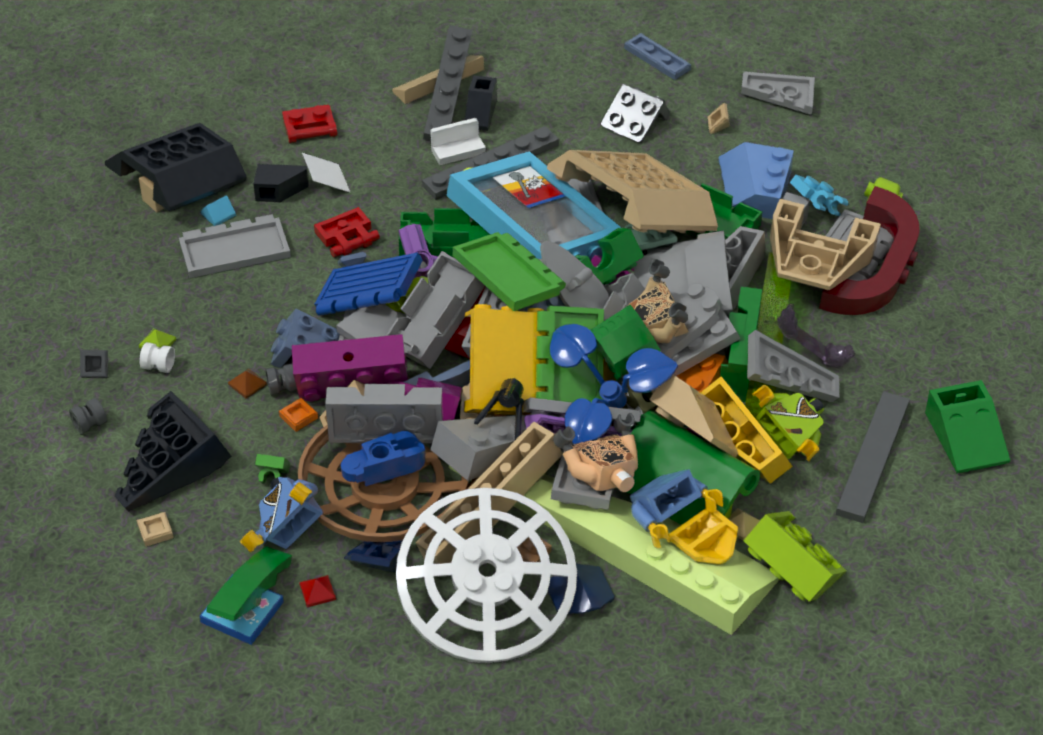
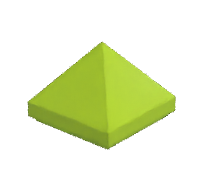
[139,328,176,349]

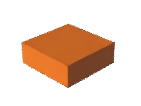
[279,398,318,432]

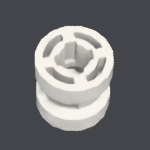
[140,342,175,373]

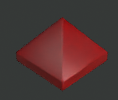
[299,575,336,607]

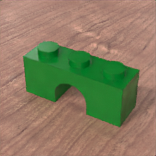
[575,228,644,285]

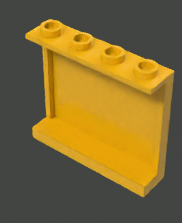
[464,304,547,415]

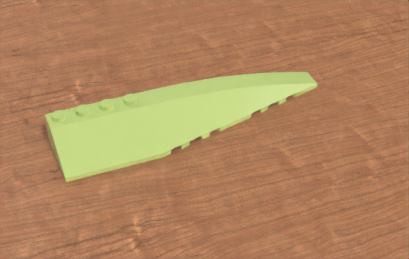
[449,466,780,635]

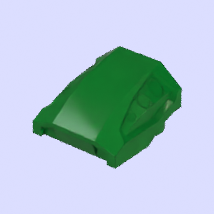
[590,304,661,380]

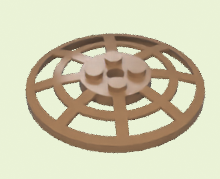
[298,425,470,542]

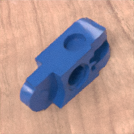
[341,431,426,486]

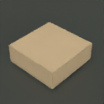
[137,512,173,547]

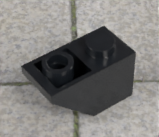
[465,75,497,131]
[253,164,309,202]

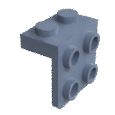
[271,308,340,368]

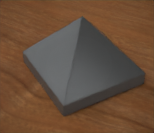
[80,350,108,378]

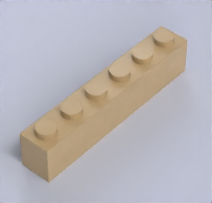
[416,422,563,564]

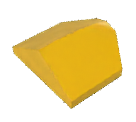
[669,508,738,564]

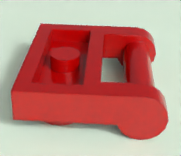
[282,104,337,143]

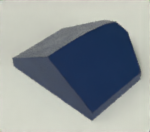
[344,540,403,572]
[547,564,615,614]

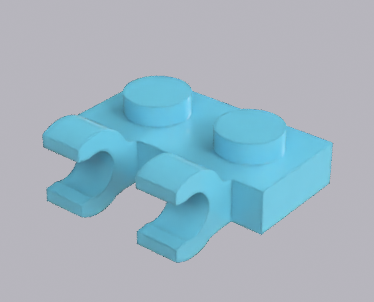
[790,175,849,216]

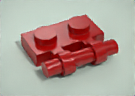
[314,207,380,257]

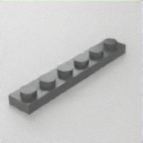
[423,25,473,141]
[422,126,559,200]

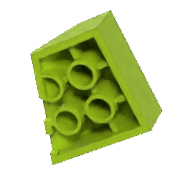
[743,511,847,602]

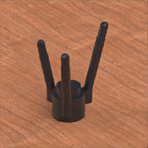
[474,378,525,440]

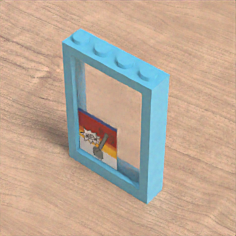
[447,151,621,260]

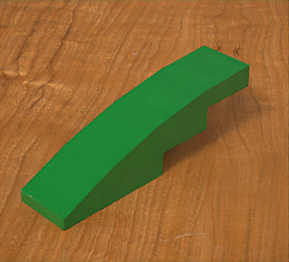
[206,546,292,622]

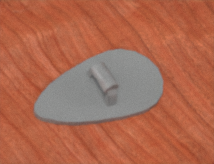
[540,241,609,309]

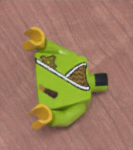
[752,385,824,461]

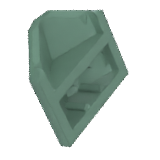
[625,224,677,251]

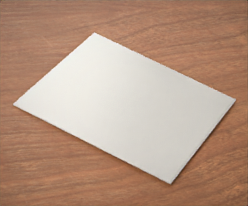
[302,153,350,192]

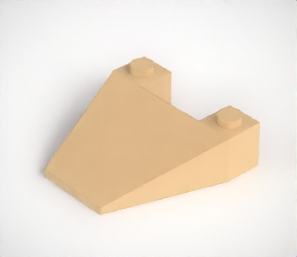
[770,199,881,290]

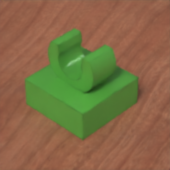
[255,454,290,483]

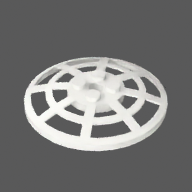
[396,488,577,663]

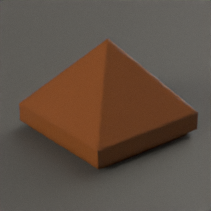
[228,368,267,399]

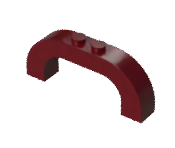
[819,186,919,315]

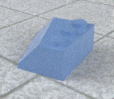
[719,142,794,219]

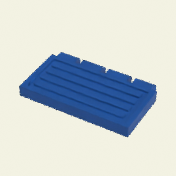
[314,252,423,316]

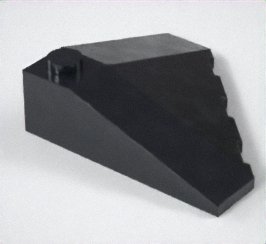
[115,391,232,512]

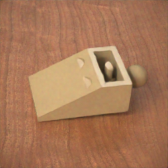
[649,375,738,457]

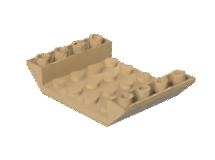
[547,150,718,233]

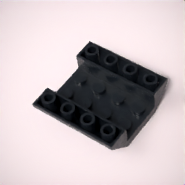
[105,123,247,211]

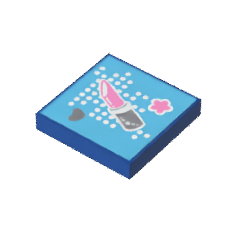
[199,574,284,645]

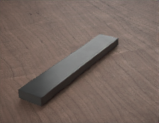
[836,391,910,523]

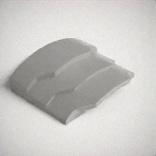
[634,231,734,319]

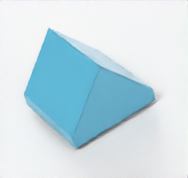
[200,195,236,226]

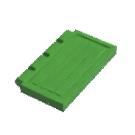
[452,232,566,311]
[536,306,604,417]

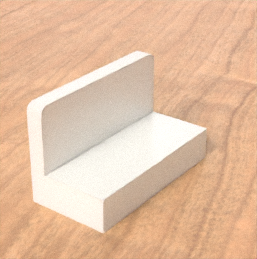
[431,118,486,165]

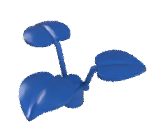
[550,324,678,444]

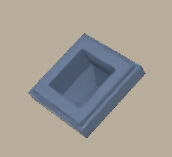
[338,252,366,267]

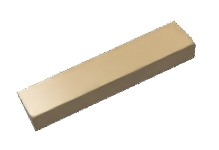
[392,55,484,104]

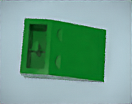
[925,380,1010,474]

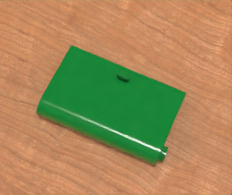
[626,411,760,525]

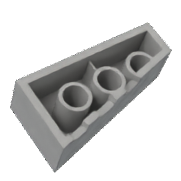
[430,414,531,481]

